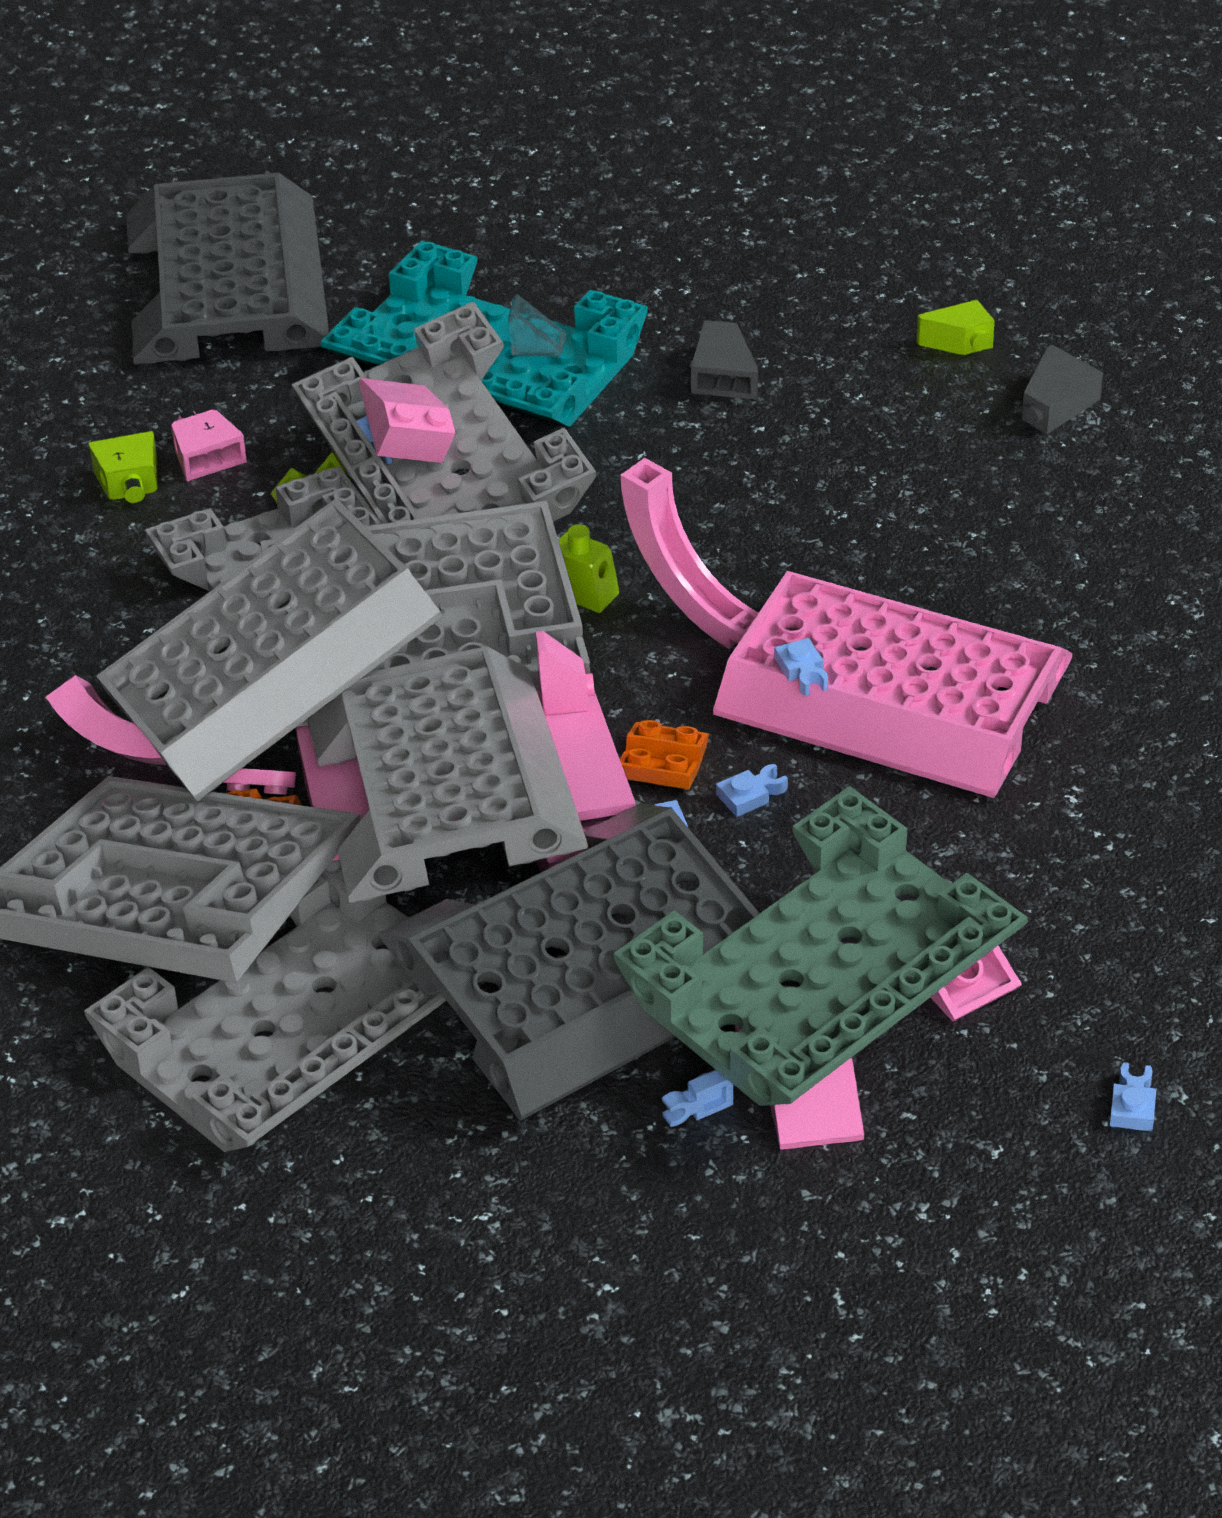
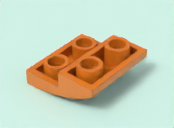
[620,720,709,790]

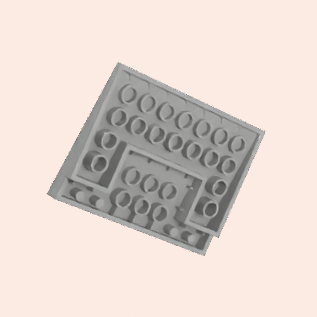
[260,501,590,727]
[0,776,361,983]

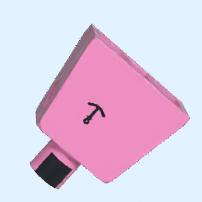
[171,410,247,481]

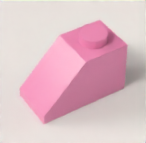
[536,631,595,715]

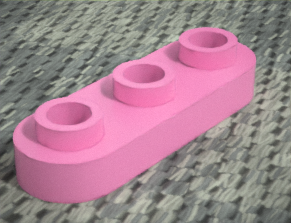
[222,768,296,795]

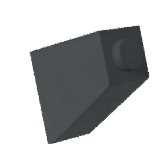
[691,320,758,400]
[1022,345,1103,434]

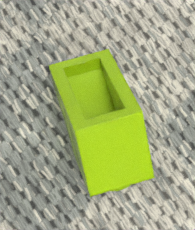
[916,300,995,355]

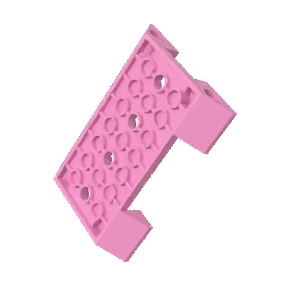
[713,571,1072,798]

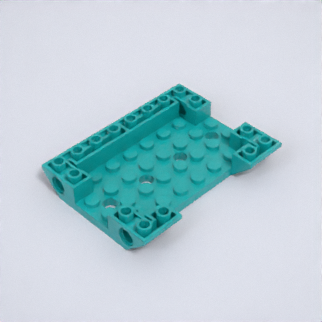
[320,240,648,427]

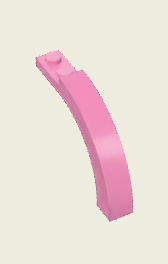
[620,458,790,649]
[46,675,166,765]

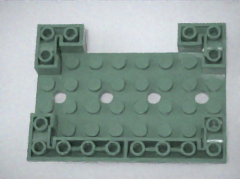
[613,786,1028,1106]

